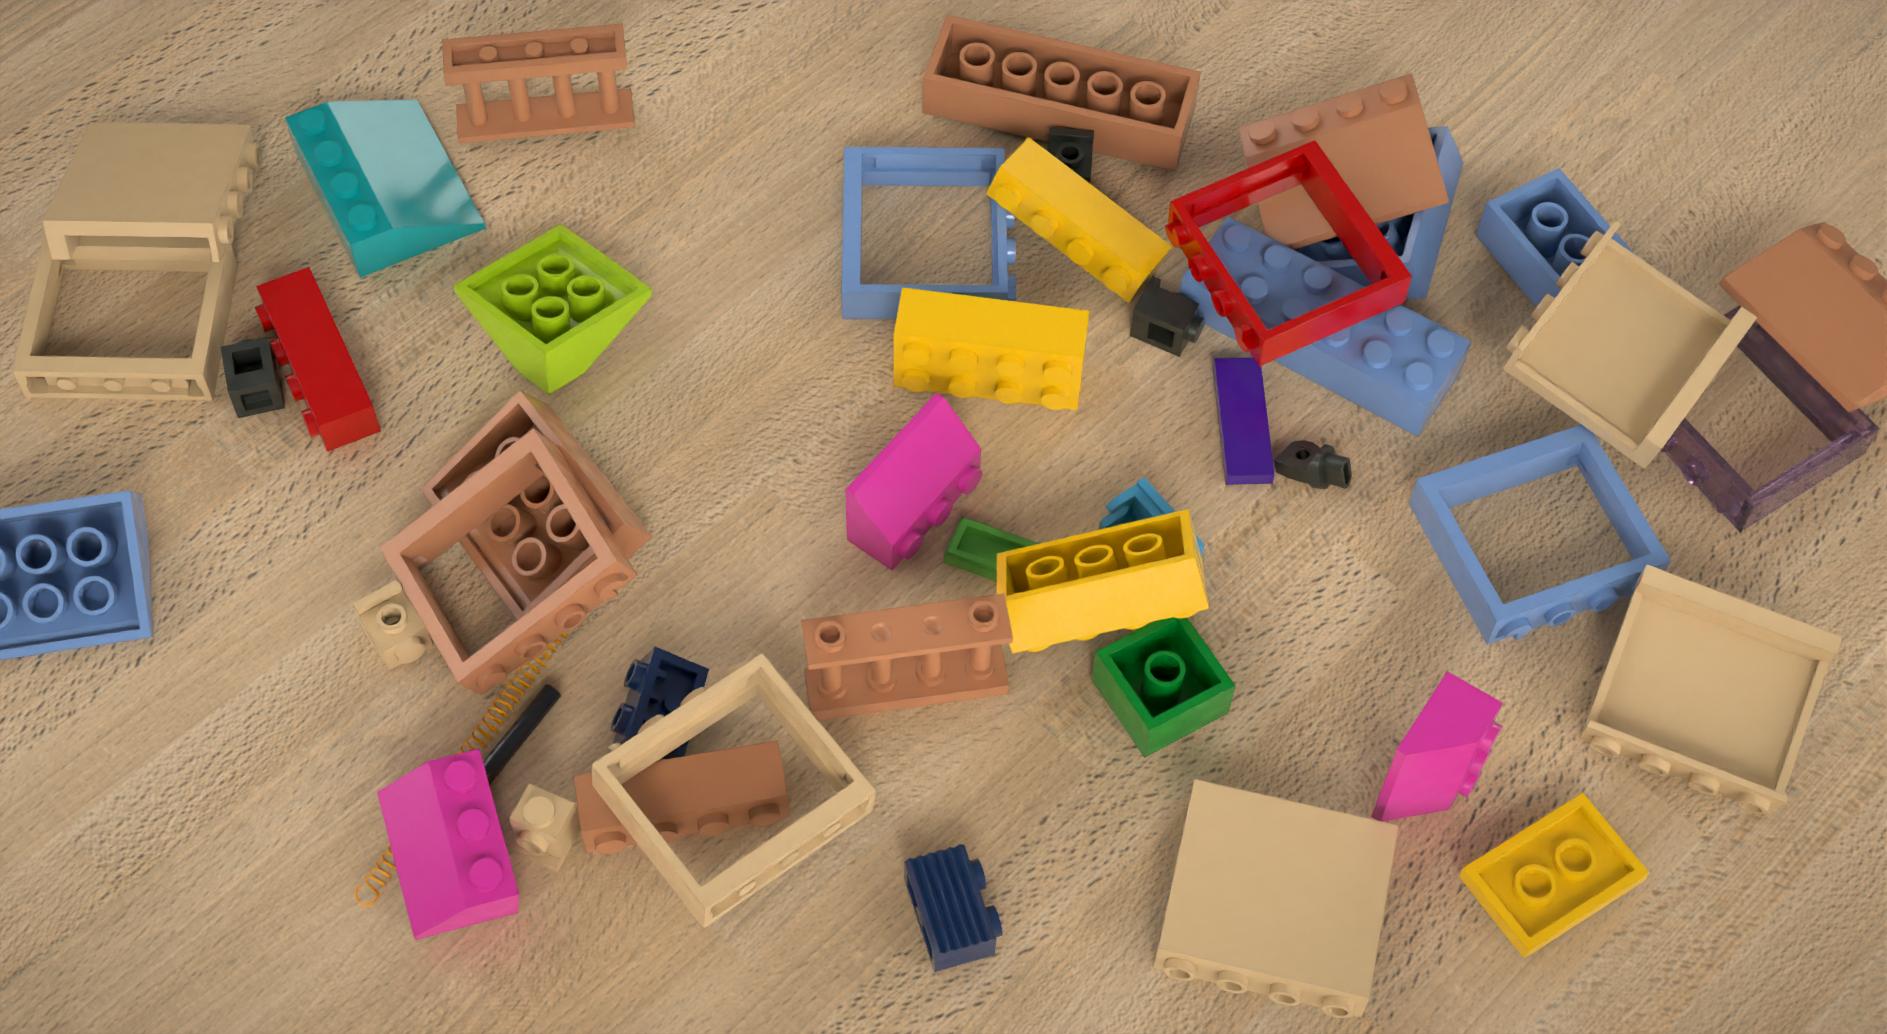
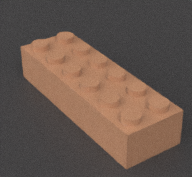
[922,15,1201,171]

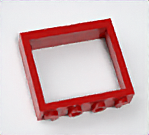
[1165,140,1412,367]

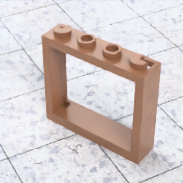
[380,428,638,695]

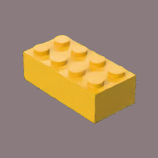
[894,287,1090,410]
[997,509,1209,654]

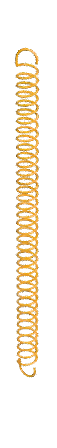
[355,630,573,906]

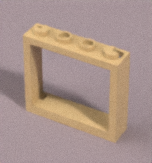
[12,234,238,401]
[592,653,876,928]

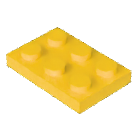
[1459,792,1650,959]

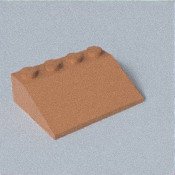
[1239,73,1449,250]
[1719,221,1887,412]
[420,390,652,620]

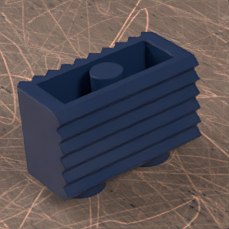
[904,844,1003,972]

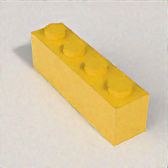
[986,137,1172,303]

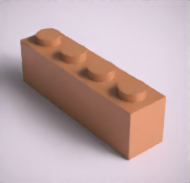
[573,740,790,854]

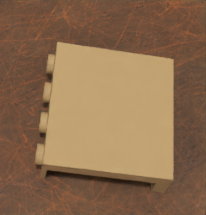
[42,122,262,262]
[1503,220,1758,469]
[1580,565,1843,814]
[1153,779,1399,1018]

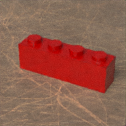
[254,267,381,452]

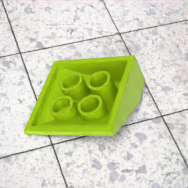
[454,224,652,395]

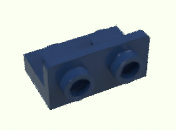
[611,646,709,759]

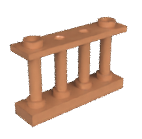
[442,23,635,144]
[801,593,1013,720]

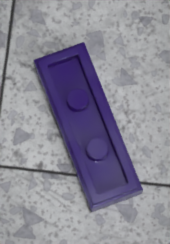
[1213,358,1275,485]

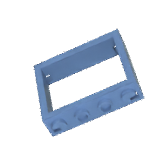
[842,147,1016,319]
[1409,425,1671,645]

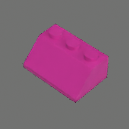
[845,392,982,570]
[1371,671,1503,822]
[377,749,519,941]

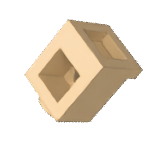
[352,579,433,671]
[509,783,581,872]

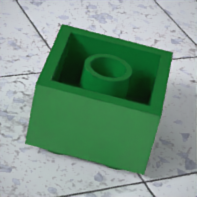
[1091,617,1236,758]

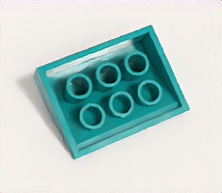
[285,99,486,278]

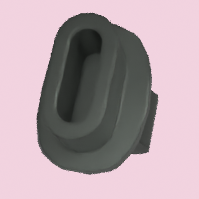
[1274,440,1352,489]

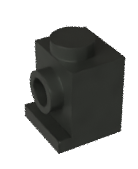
[1048,127,1094,183]
[1130,276,1205,357]
[220,337,285,418]

